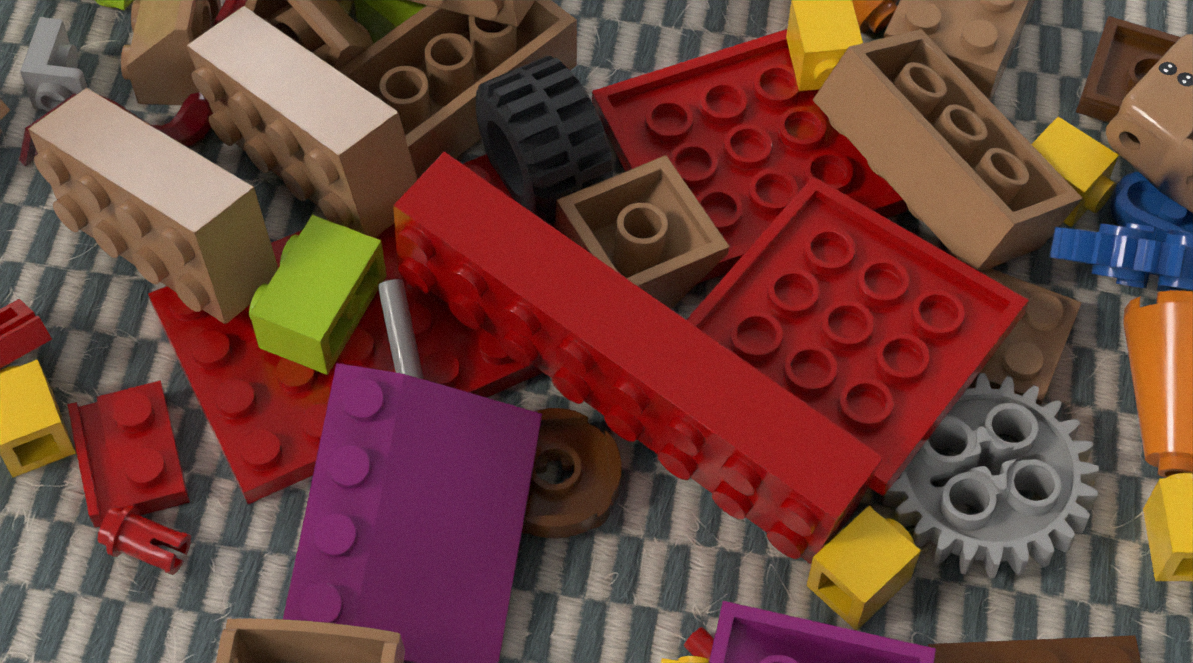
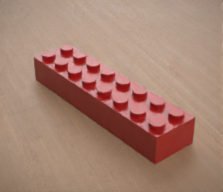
[393,152,883,564]

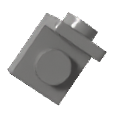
[20,17,88,112]

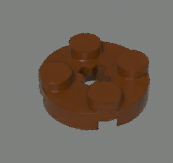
[522,408,622,538]

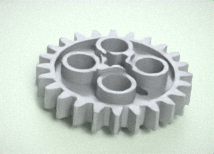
[881,373,1099,578]

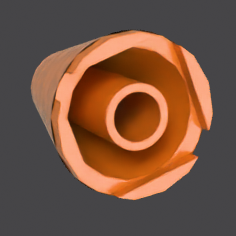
[1123,290,1193,478]

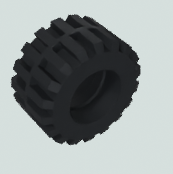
[476,56,613,224]

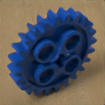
[1050,223,1193,291]

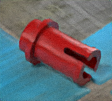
[97,505,191,575]

